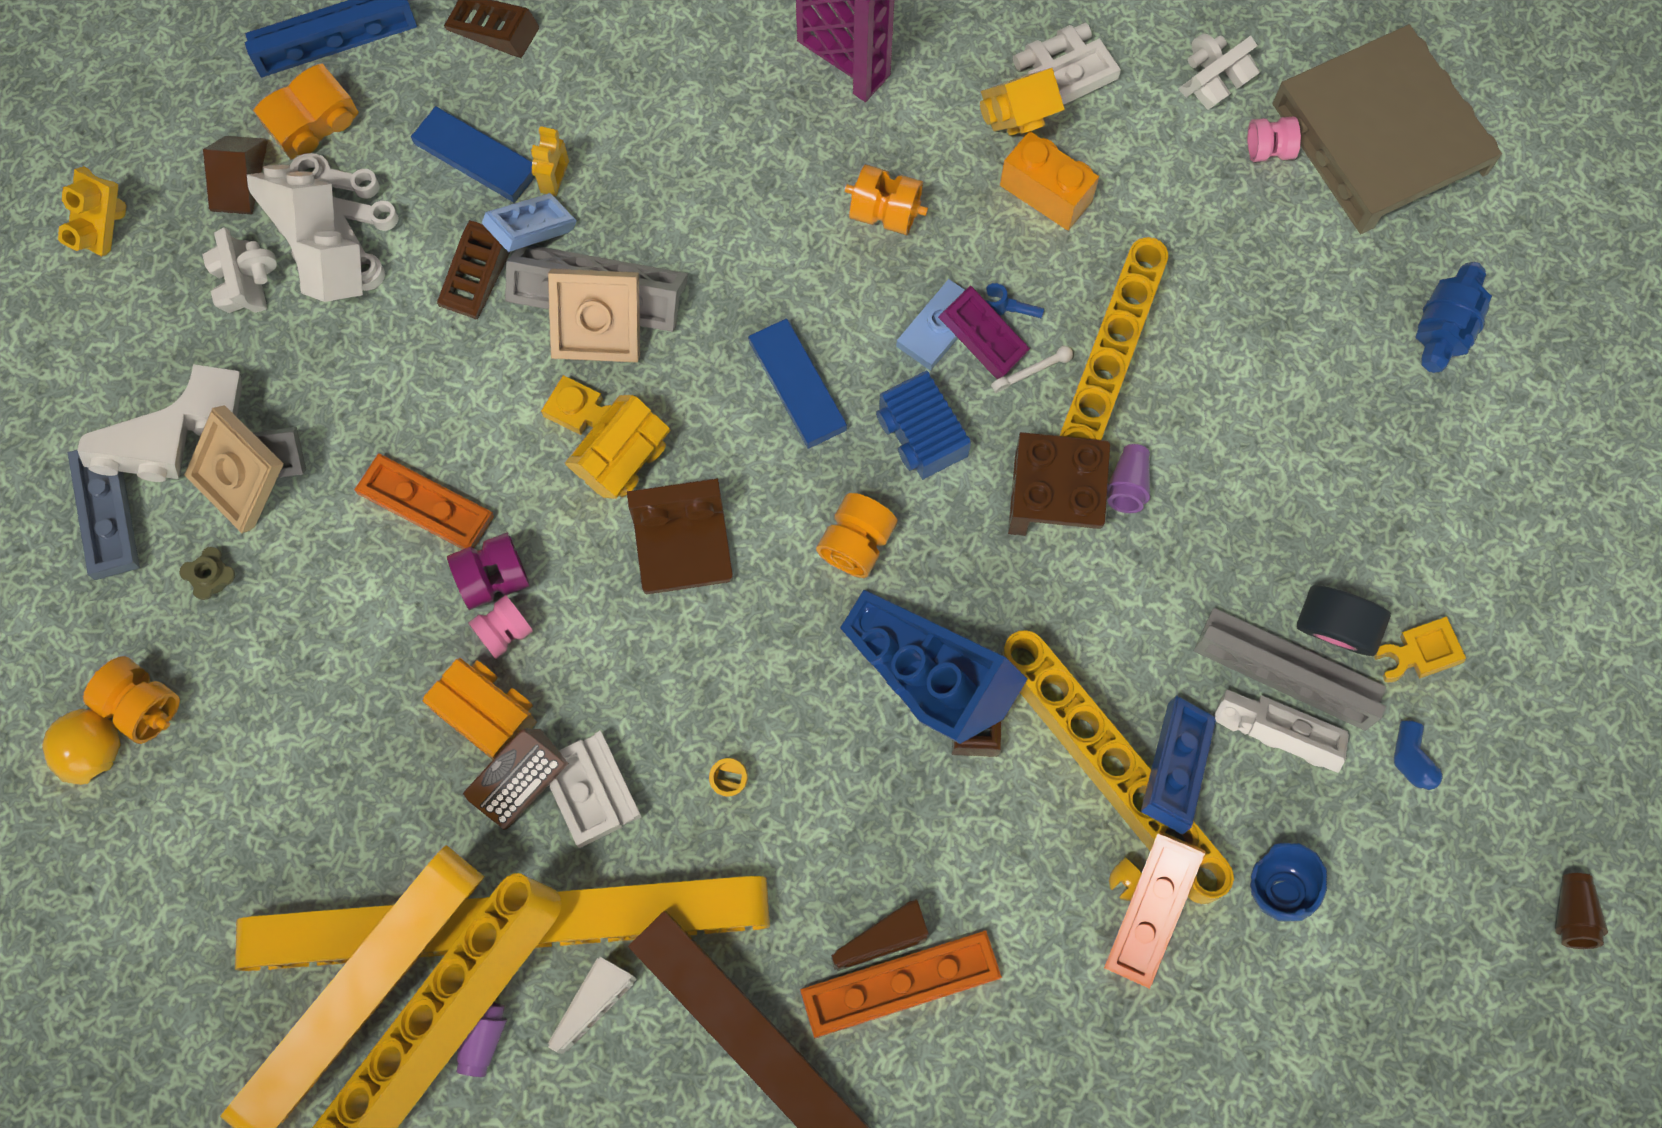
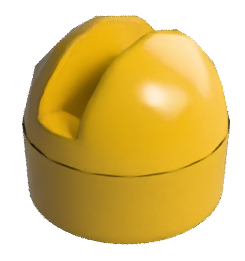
[709,758,748,797]
[1109,857,1142,901]

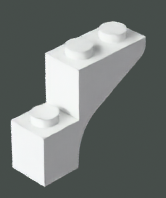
[247,165,363,302]
[77,364,242,482]

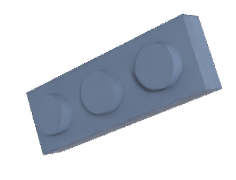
[67,450,140,580]

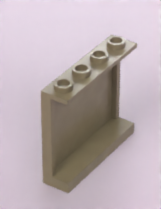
[1272,24,1502,235]

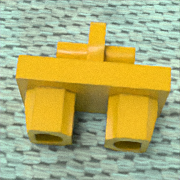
[58,166,127,257]

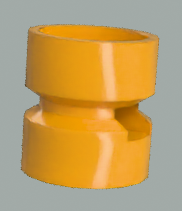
[816,493,898,578]

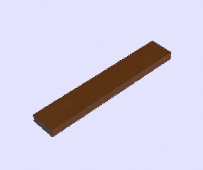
[628,910,870,1128]

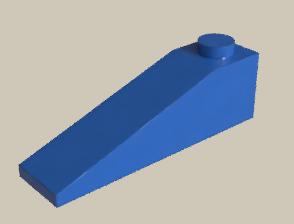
[840,590,1027,744]

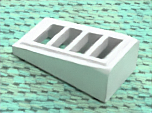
[548,957,637,1054]

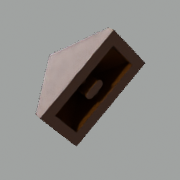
[203,136,268,215]

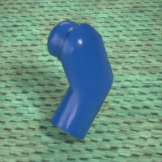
[1394,721,1443,790]

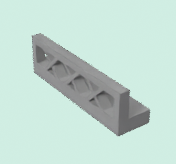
[505,245,688,332]
[1193,608,1386,731]

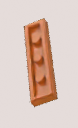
[800,930,1002,1039]

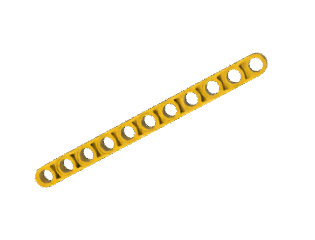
[235,876,770,971]

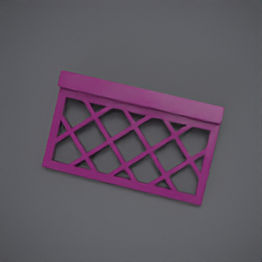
[796,0,895,103]

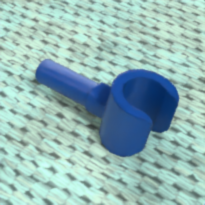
[985,283,1044,319]

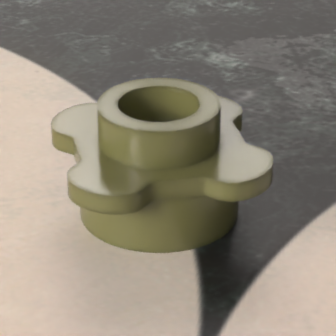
[179,547,235,600]

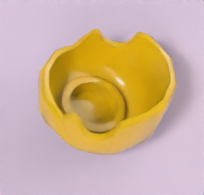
[42,709,121,785]

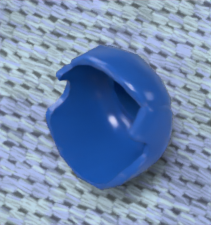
[1250,843,1327,922]

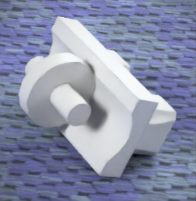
[1178,33,1260,110]
[202,227,277,313]

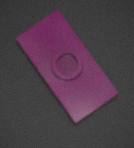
[938,285,1030,379]

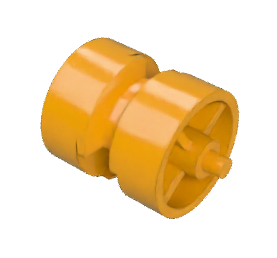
[845,164,928,235]
[83,656,180,744]

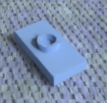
[482,193,577,252]
[896,279,964,371]

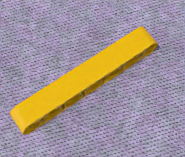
[1059,237,1168,440]
[1002,630,1234,904]
[220,845,485,1128]
[312,873,561,1128]

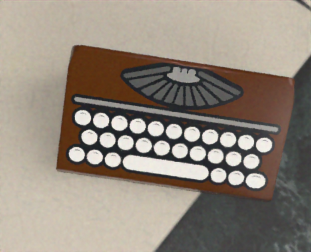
[463,728,569,830]

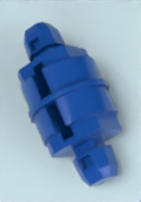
[1415,261,1492,373]

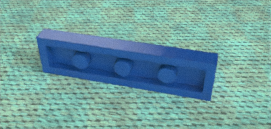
[244,0,417,78]

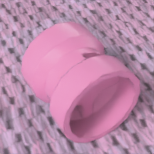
[1247,116,1301,162]
[468,595,533,659]

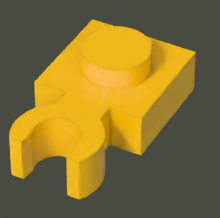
[531,126,569,196]
[541,375,611,435]
[1374,616,1466,682]

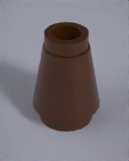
[1555,873,1608,949]

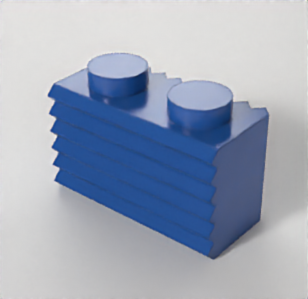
[876,370,971,480]

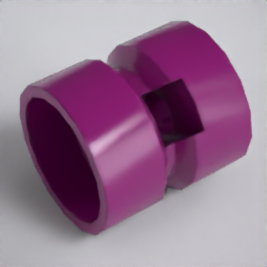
[447,532,530,610]

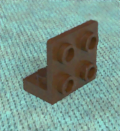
[1008,432,1110,536]
[627,478,733,595]

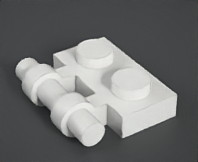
[1013,23,1121,105]

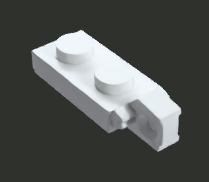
[1214,689,1349,773]

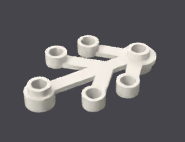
[275,153,398,290]

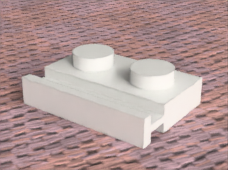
[549,730,642,848]

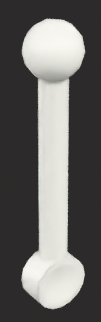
[991,346,1073,393]

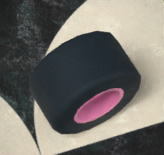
[1297,585,1391,656]

